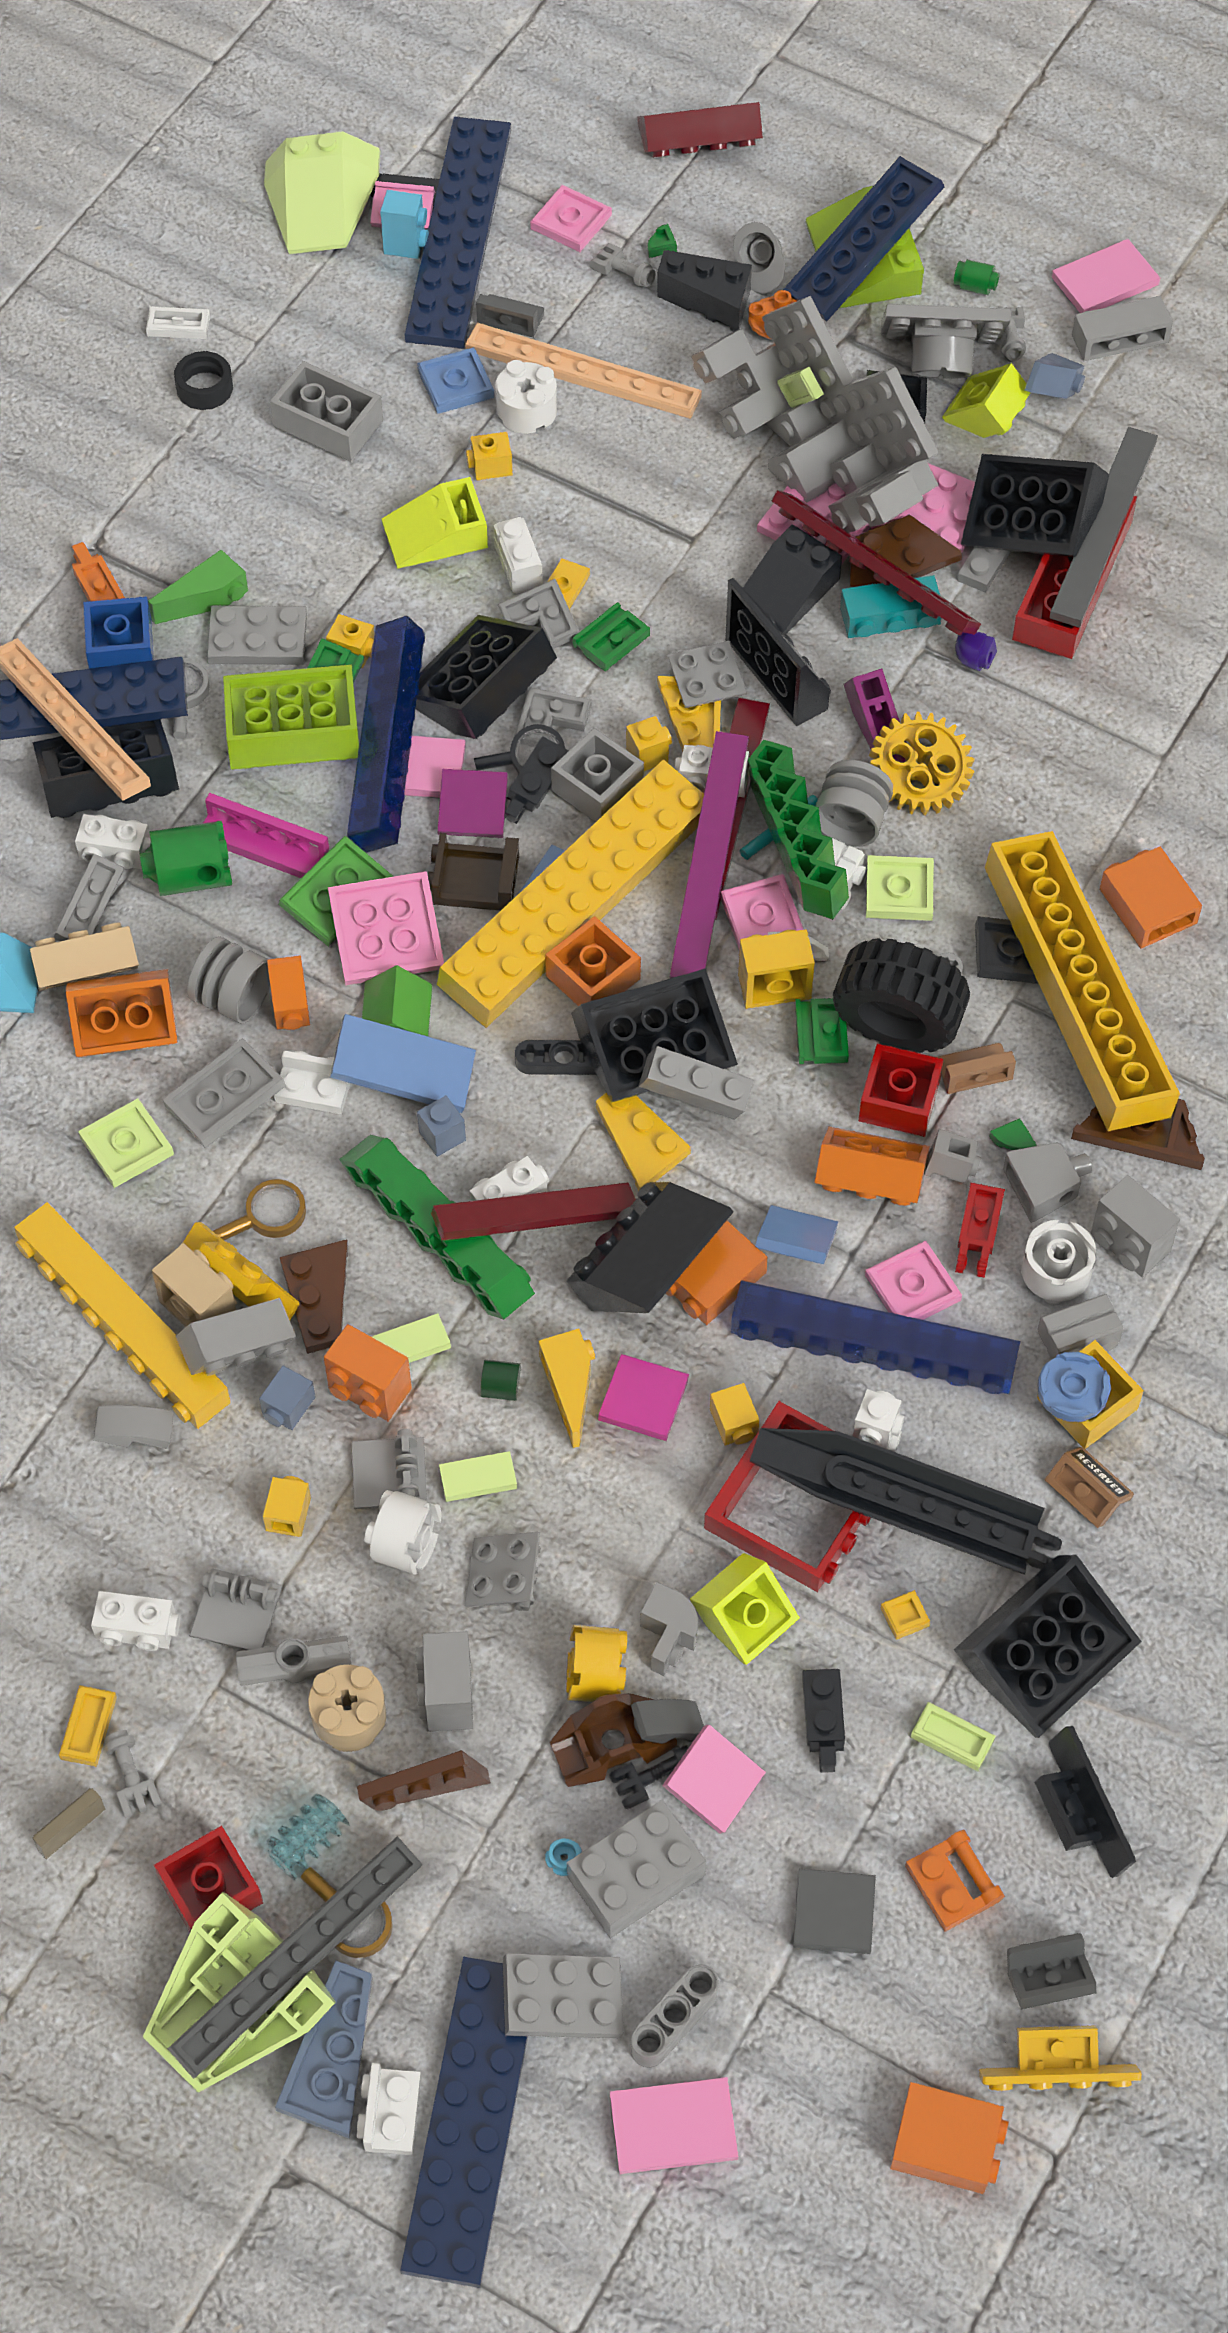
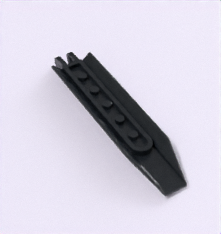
[749,1428,1062,1575]

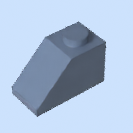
[1025,353,1085,399]

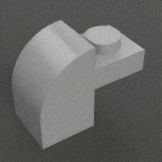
[640,1582,698,1676]

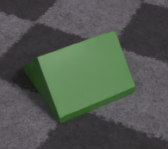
[362,965,432,1037]

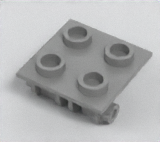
[668,641,747,708]
[352,1429,427,1509]
[465,1531,541,1611]
[190,1569,282,1650]

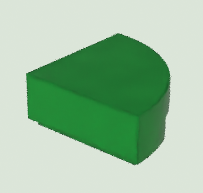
[648,224,677,258]
[989,1118,1037,1150]

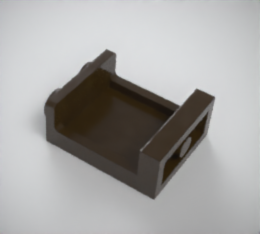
[428,833,520,911]

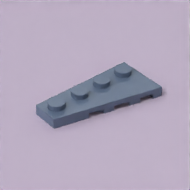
[275,1960,373,2139]

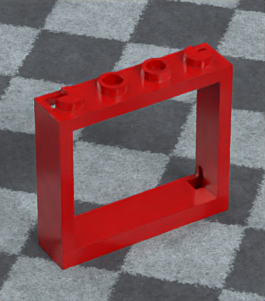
[704,1401,871,1593]

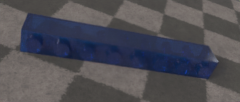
[347,615,425,853]
[731,1280,1021,1394]

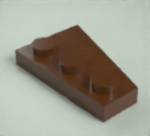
[280,1239,348,1354]
[357,1750,491,1811]

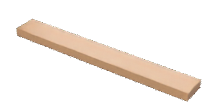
[465,323,702,419]
[0,638,151,801]

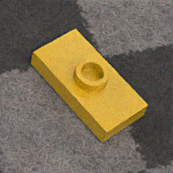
[548,558,590,610]

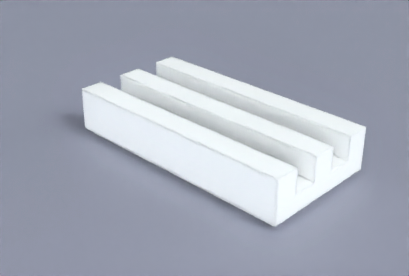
[146,307,210,339]

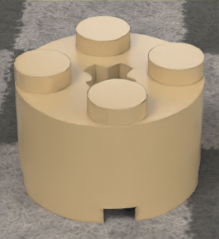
[308,1665,387,1752]

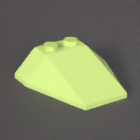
[264,131,380,254]
[143,1892,336,2093]

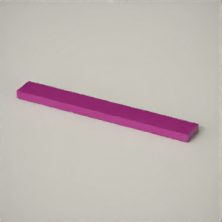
[669,731,749,978]

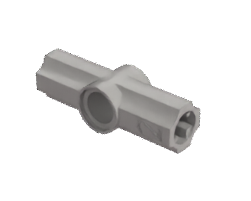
[236,1635,351,1686]

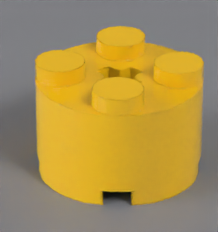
[566,1625,627,1702]

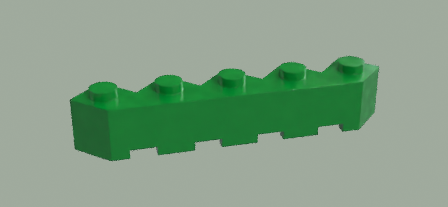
[748,739,849,920]
[339,1134,535,1320]

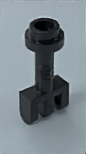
[609,1745,688,1809]

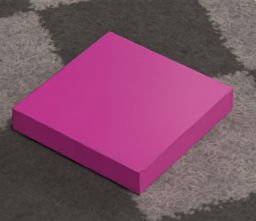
[598,1354,689,1441]

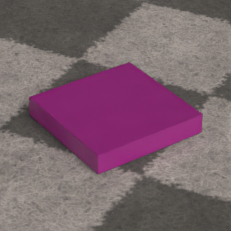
[437,769,508,838]

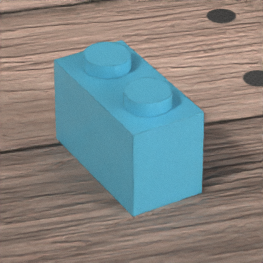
[380,190,429,259]

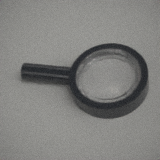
[474,724,565,773]

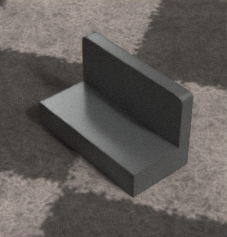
[476,294,545,338]

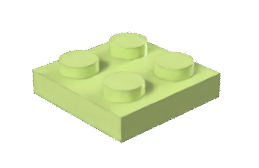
[866,855,934,921]
[78,1098,174,1188]

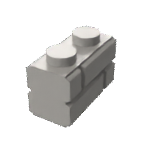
[1037,1294,1123,1359]

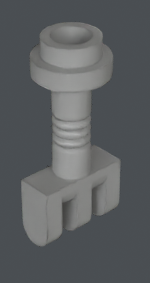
[589,243,656,287]
[1001,307,1026,361]
[104,1730,162,1818]

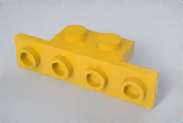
[181,1222,299,1320]
[979,2025,1142,2091]

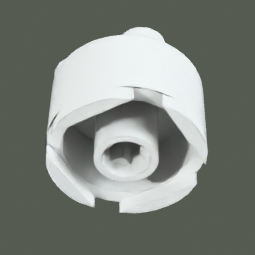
[495,360,557,434]
[1021,1220,1096,1305]
[364,1490,442,1575]

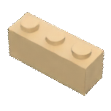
[30,922,139,991]

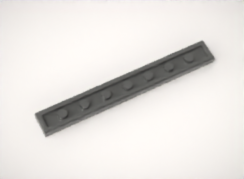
[1050,427,1158,628]
[167,1836,423,2079]

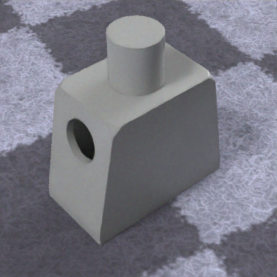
[1003,1142,1092,1223]

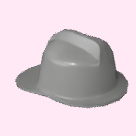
[733,222,786,294]

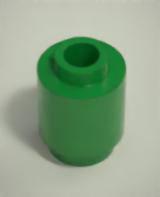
[953,259,1000,295]

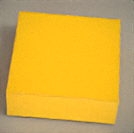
[881,1590,930,1640]

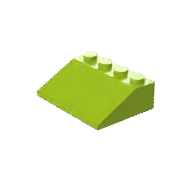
[806,186,924,308]
[223,665,360,770]

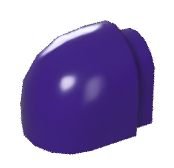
[955,632,997,671]

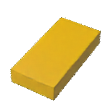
[59,1685,117,1767]

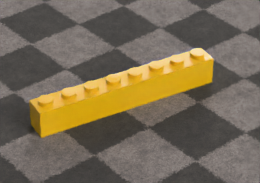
[14,1202,231,1429]

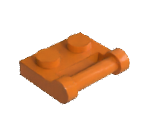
[905,1830,1005,1932]

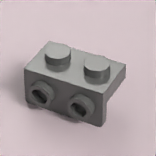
[1007,1933,1096,2010]

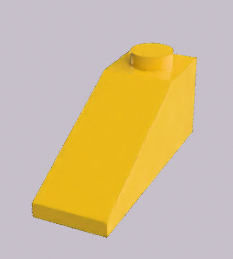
[539,1328,595,1448]

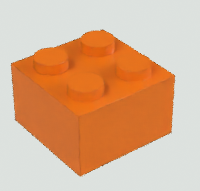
[545,916,641,1006]
[324,1324,412,1422]

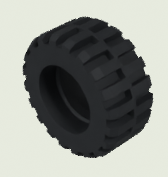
[833,938,970,1053]

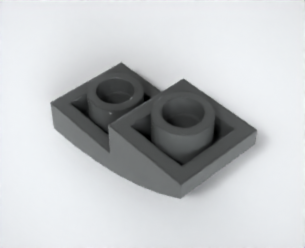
[631,1699,704,1744]

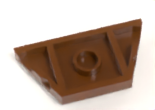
[850,514,962,588]
[1071,1099,1205,1170]

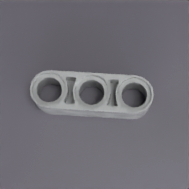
[631,1964,719,2068]

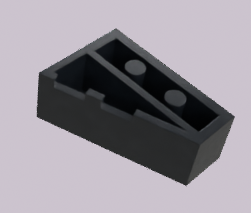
[657,250,752,332]

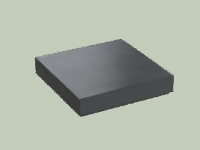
[793,1869,876,1955]

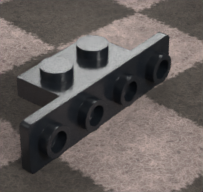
[1034,1726,1136,1878]

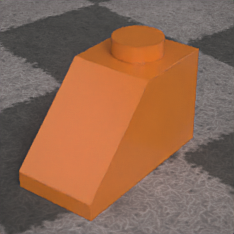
[267,955,310,1030]

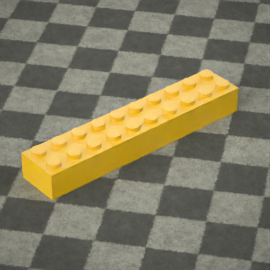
[437,759,704,1028]
[985,831,1180,1131]

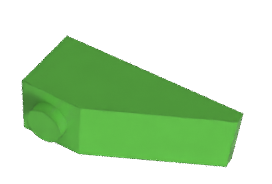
[148,550,248,624]

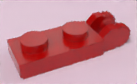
[955,1182,1005,1278]

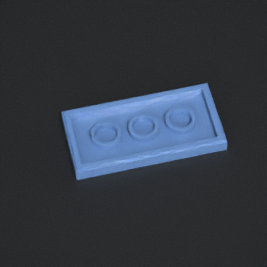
[330,1014,476,1113]

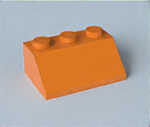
[65,969,178,1057]
[815,1126,930,1206]

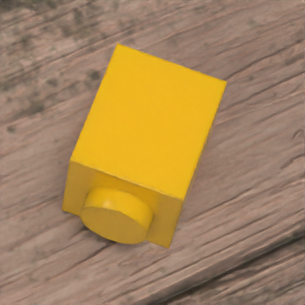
[709,1383,759,1446]
[263,1476,311,1537]

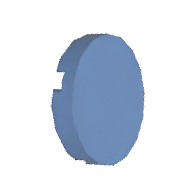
[1037,1352,1111,1422]

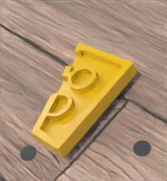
[657,676,721,752]
[596,1093,691,1191]

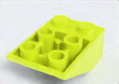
[381,477,488,569]

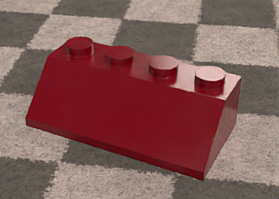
[637,102,763,157]

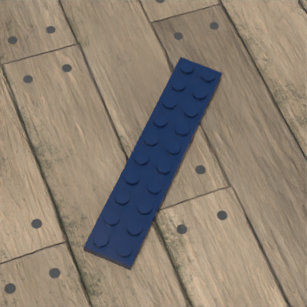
[405,116,511,349]

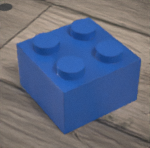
[83,596,154,669]

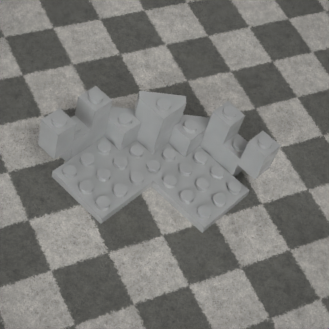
[691,296,939,533]

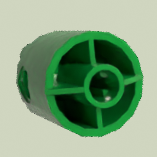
[139,821,232,896]

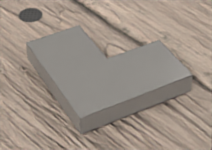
[498,579,579,649]
[513,687,592,748]

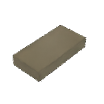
[33,1788,105,1859]

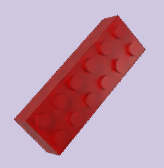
[1012,496,1137,659]

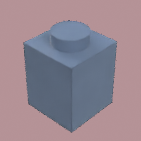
[417,1095,466,1157]
[259,1366,316,1430]

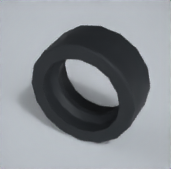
[174,351,233,410]

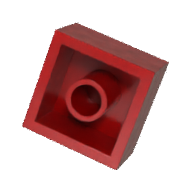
[858,1044,944,1137]
[154,1825,263,1932]

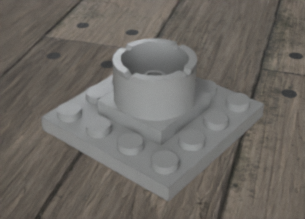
[881,304,1011,379]

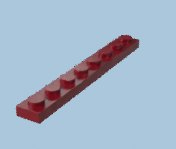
[771,490,981,636]

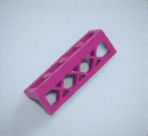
[203,793,330,878]

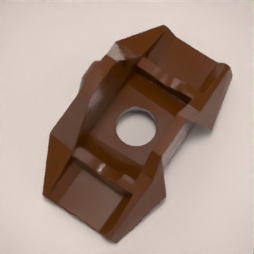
[549,1693,677,1787]

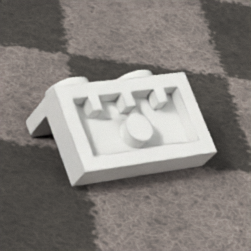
[274,1051,350,1115]
[357,2063,421,2155]

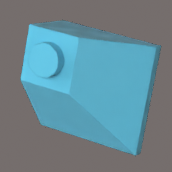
[0,933,38,1013]

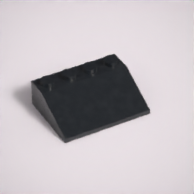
[961,454,1109,557]
[725,578,831,727]
[397,615,557,739]
[33,719,179,818]
[571,968,738,1103]
[566,1182,734,1313]
[954,1554,1142,1738]

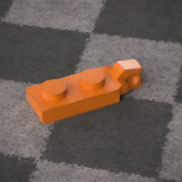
[71,542,125,601]

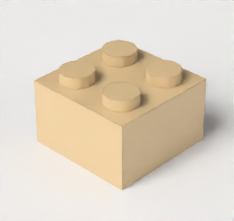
[152,1243,237,1327]

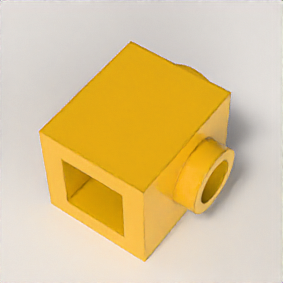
[466,432,513,480]
[326,614,378,668]
[626,716,672,771]

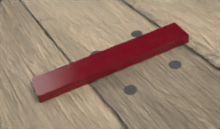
[431,1182,636,1241]

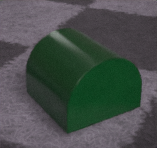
[481,1359,521,1401]

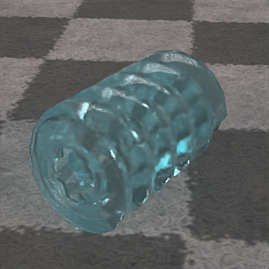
[267,1794,350,1880]

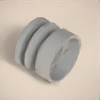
[815,760,893,847]
[187,936,270,1024]

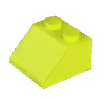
[942,363,1031,438]
[690,1553,800,1665]

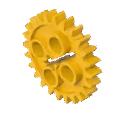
[869,711,975,816]

